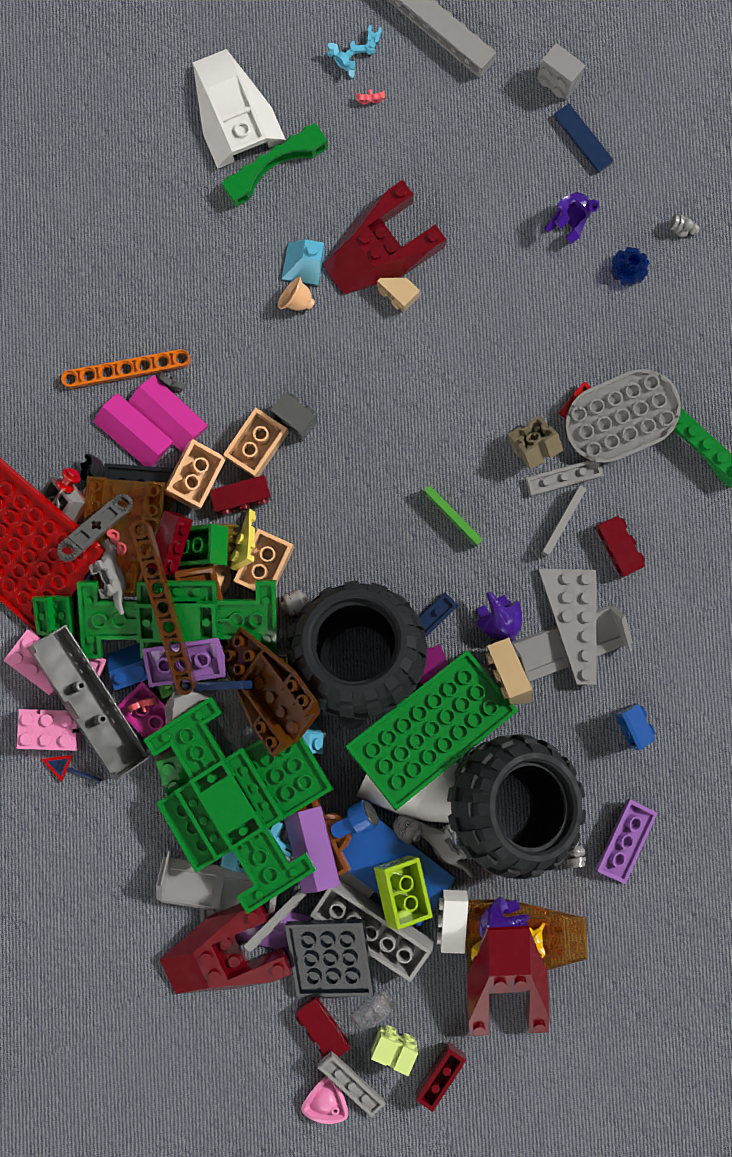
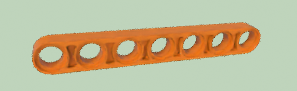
[61,349,191,389]

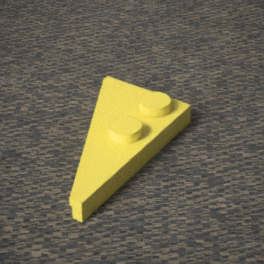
[229,509,256,571]

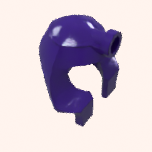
[545,192,599,244]
[475,591,522,643]
[478,897,529,938]

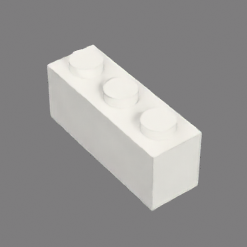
[437,890,468,954]

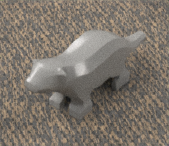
[89,539,126,615]
[418,820,473,878]

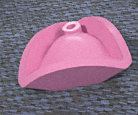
[301,1076,348,1124]

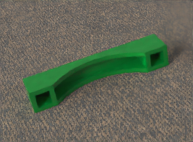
[222,123,328,208]
[673,408,732,488]

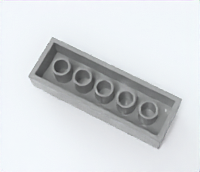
[310,879,434,982]

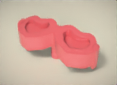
[356,89,385,104]
[107,529,127,556]
[128,697,158,715]

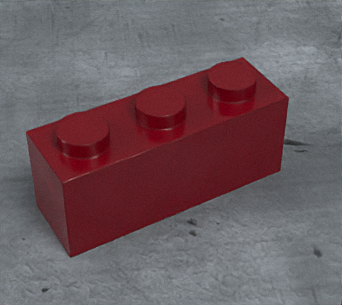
[209,475,272,516]
[149,511,193,575]
[595,515,645,578]
[295,997,351,1058]
[415,1042,466,1112]

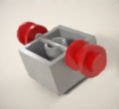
[41,468,89,523]

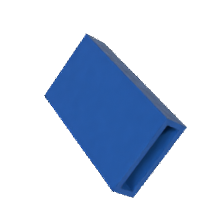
[343,816,456,926]

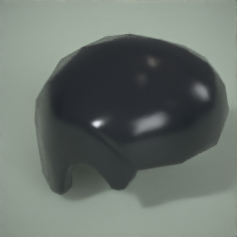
[80,454,104,485]

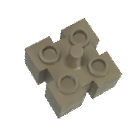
[507,416,564,469]

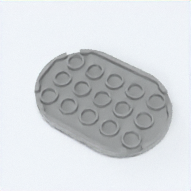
[566,369,681,463]

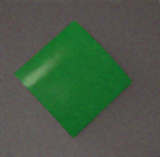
[32,595,76,636]

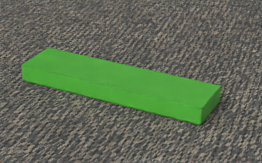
[423,486,482,547]

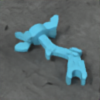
[327,25,382,79]

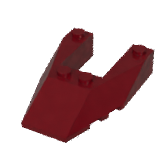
[322,180,446,295]
[160,903,292,994]
[466,926,549,1036]

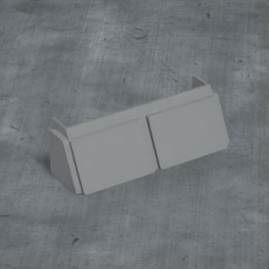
[512,605,633,688]
[156,850,277,919]

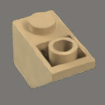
[377,278,420,312]

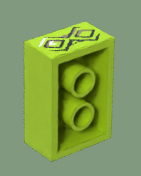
[374,855,433,930]

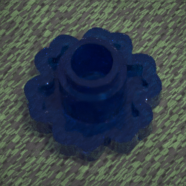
[610,247,649,286]

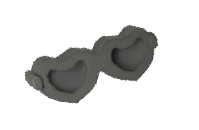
[158,371,188,391]

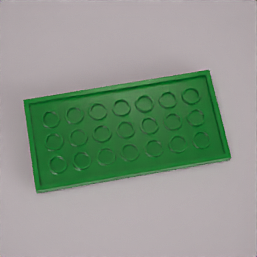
[345,650,518,811]
[156,736,333,873]

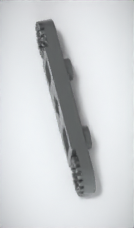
[57,494,133,562]

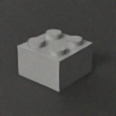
[537,43,586,101]

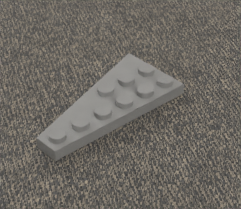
[538,569,597,685]

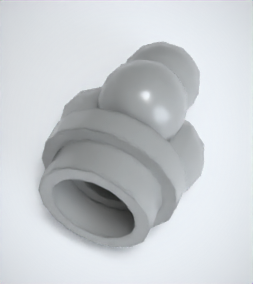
[668,214,700,238]
[565,841,586,869]

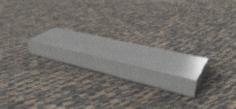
[525,460,604,497]
[540,485,586,557]
[244,889,306,953]
[317,1051,386,1118]

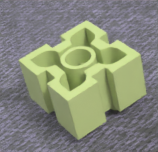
[371,1025,418,1076]

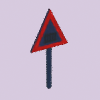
[41,755,102,782]

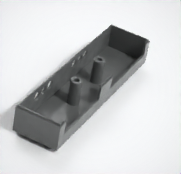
[27,625,150,780]

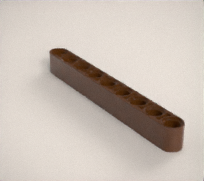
[130,521,197,695]

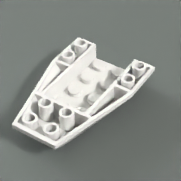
[193,49,286,169]

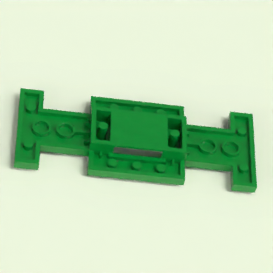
[77,580,278,659]
[144,697,317,914]

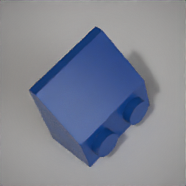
[107,643,148,691]
[614,704,656,750]

